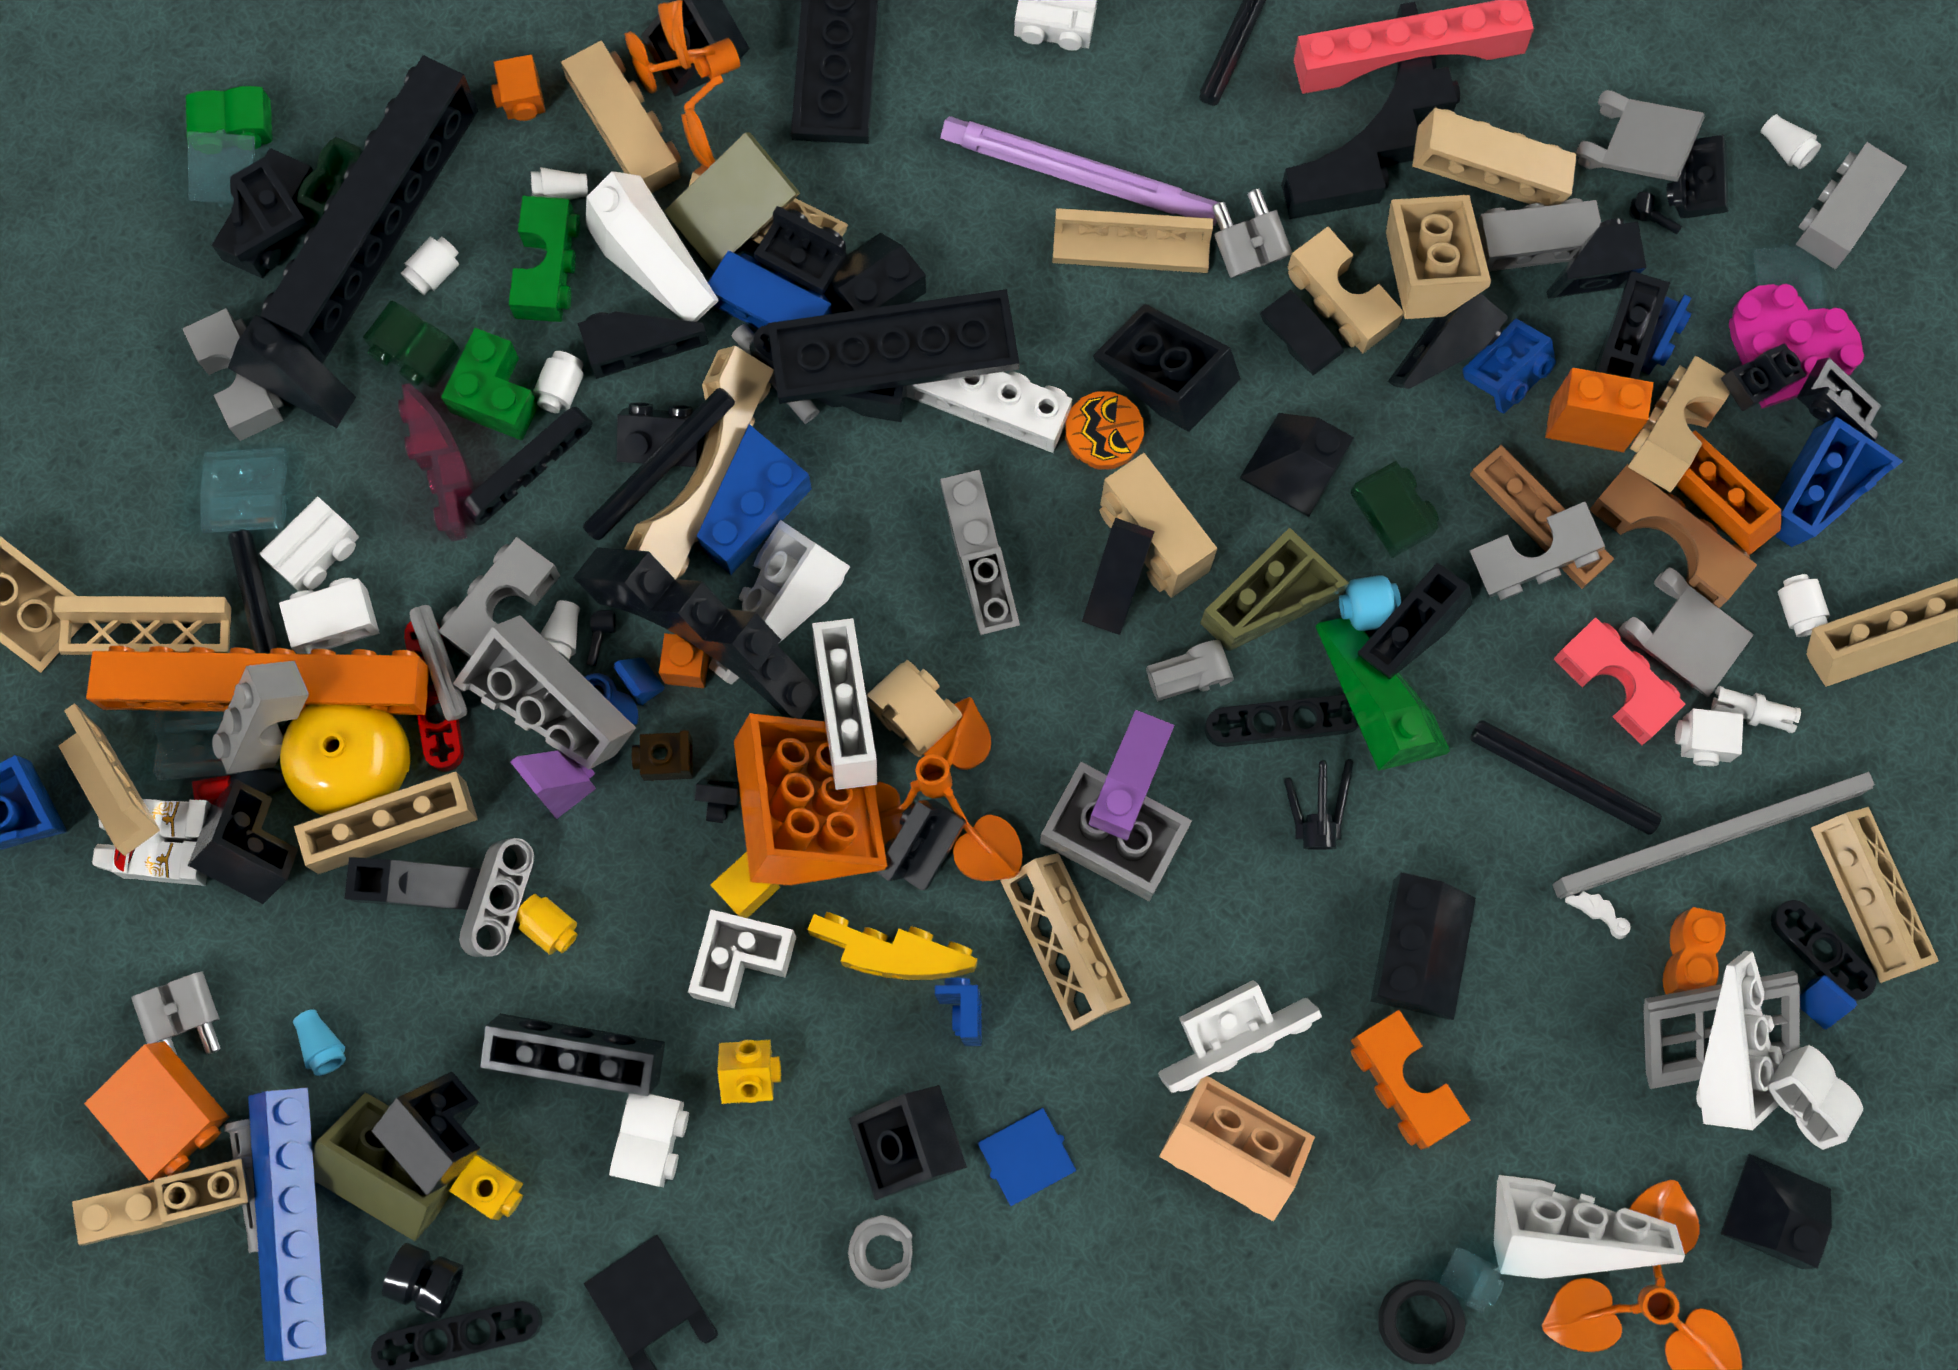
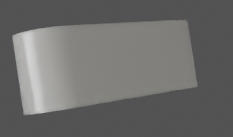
[459,838,534,957]

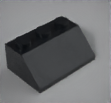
[1370,872,1476,1020]

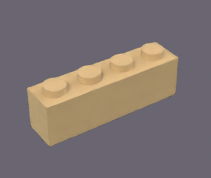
[561,40,682,193]
[1412,108,1576,206]
[1806,578,1958,687]
[294,771,478,874]

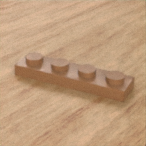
[1470,445,1614,589]

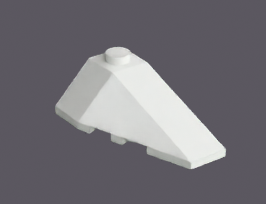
[586,171,719,322]
[1494,1175,1685,1279]

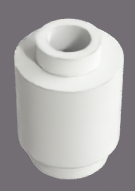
[401,237,459,295]
[532,351,584,413]
[1778,574,1830,637]

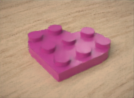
[1729,284,1864,409]

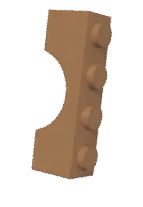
[1590,464,1757,608]

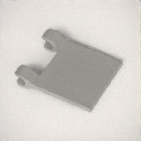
[1576,90,1705,182]
[1618,568,1753,697]

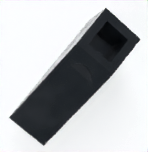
[344,857,481,910]

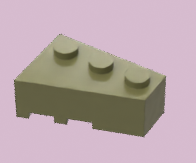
[1200,528,1349,651]

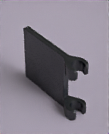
[584,1235,718,1370]

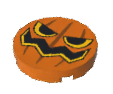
[1065,391,1144,469]

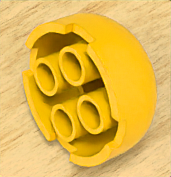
[280,704,411,816]

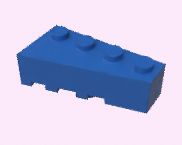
[0,755,67,850]

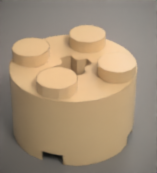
[866,660,963,757]

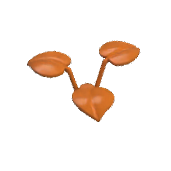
[625,0,740,168]
[875,697,1023,881]
[1542,1180,1742,1370]

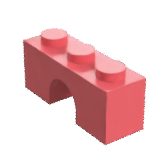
[1553,617,1686,745]

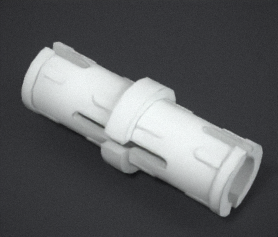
[1711,686,1801,733]

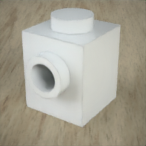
[1675,708,1743,766]

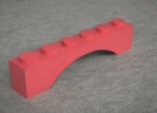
[1294,0,1534,94]

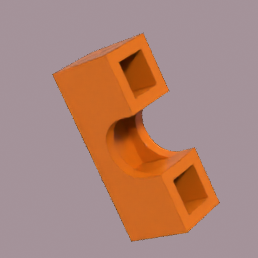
[1351,1010,1471,1150]

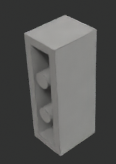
[1795,142,1907,269]
[1477,198,1601,271]

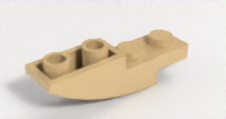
[72,1159,250,1245]

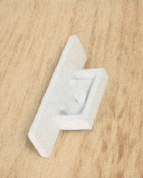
[1158,980,1322,1093]

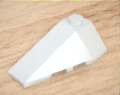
[709,520,850,684]
[1696,951,1783,1130]

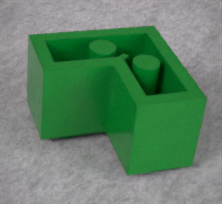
[441,328,539,441]

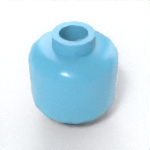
[1339,575,1401,631]

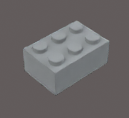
[1040,762,1192,902]

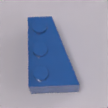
[1773,417,1903,547]
[697,424,812,575]

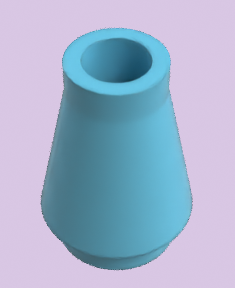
[293,1010,346,1076]

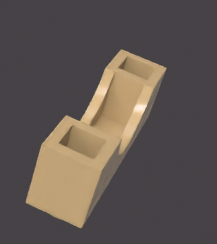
[1628,355,1730,493]

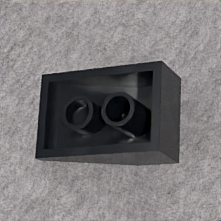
[1093,303,1241,432]

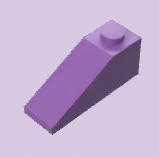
[1089,710,1174,841]
[511,750,596,819]

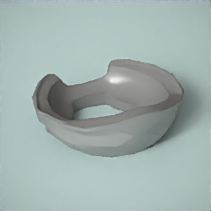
[848,1215,912,1290]

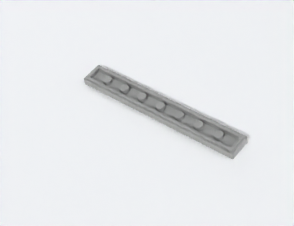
[1552,772,1875,899]

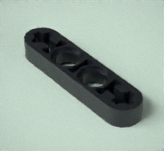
[462,407,592,525]
[1205,694,1359,747]
[371,1301,542,1370]

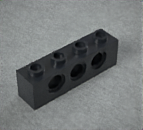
[480,1013,665,1096]

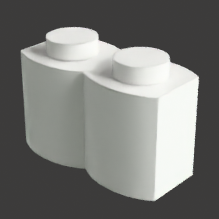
[1768,1045,1863,1150]
[609,1093,689,1187]

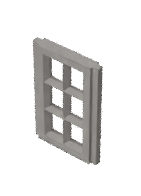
[1643,971,1800,1089]

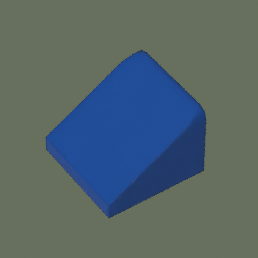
[614,658,664,705]
[1800,975,1857,1029]

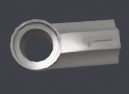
[1146,640,1234,701]

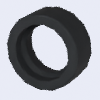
[1378,1280,1465,1364]

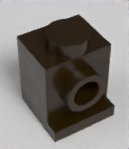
[631,730,693,781]

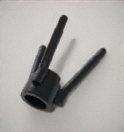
[1284,759,1353,850]

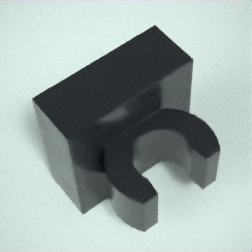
[695,778,741,823]

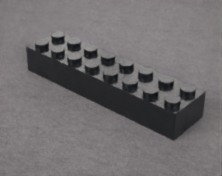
[260,55,479,364]

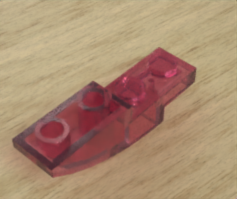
[398,383,475,542]

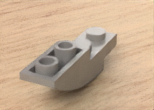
[940,469,1020,635]

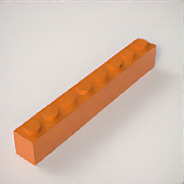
[86,646,429,715]

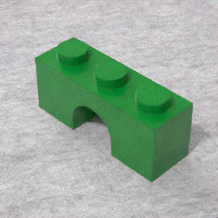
[508,196,580,322]

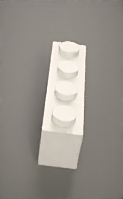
[812,618,877,790]

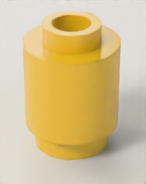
[515,894,578,955]

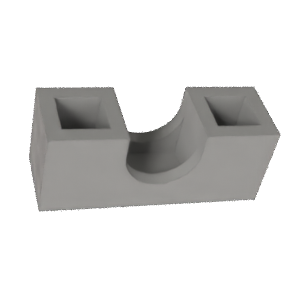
[182,308,284,441]
[1470,501,1605,601]
[439,537,560,659]
[212,661,309,774]

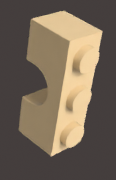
[1288,227,1404,354]

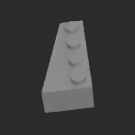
[453,615,636,769]

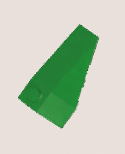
[1315,618,1450,771]

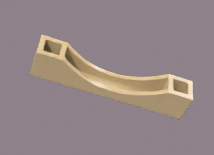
[625,346,774,579]

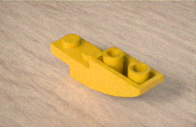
[807,912,978,980]

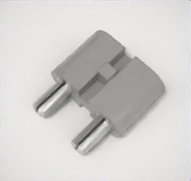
[1212,189,1292,279]
[131,971,220,1055]

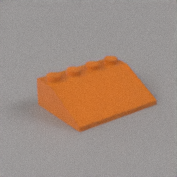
[734,713,887,885]

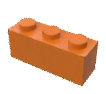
[1676,430,1781,555]

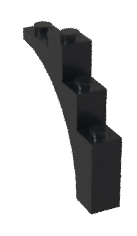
[1281,2,1460,219]
[573,547,820,719]

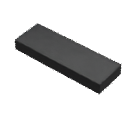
[1082,518,1155,635]

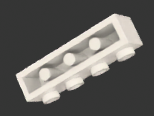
[906,372,1072,453]

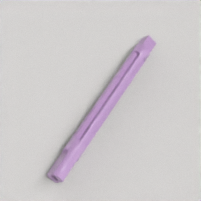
[940,116,1219,226]

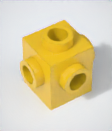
[717,1040,781,1104]

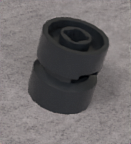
[382,1243,464,1319]

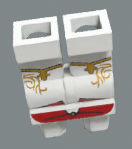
[92,799,211,886]

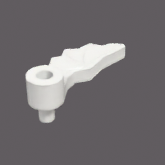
[1565,891,1631,939]

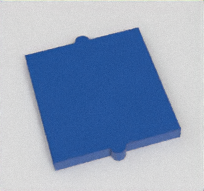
[978,1108,1077,1207]

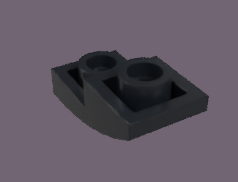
[1260,289,1344,375]
[1721,343,1807,411]

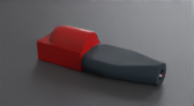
[192,769,288,804]

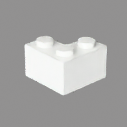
[688,910,796,1008]

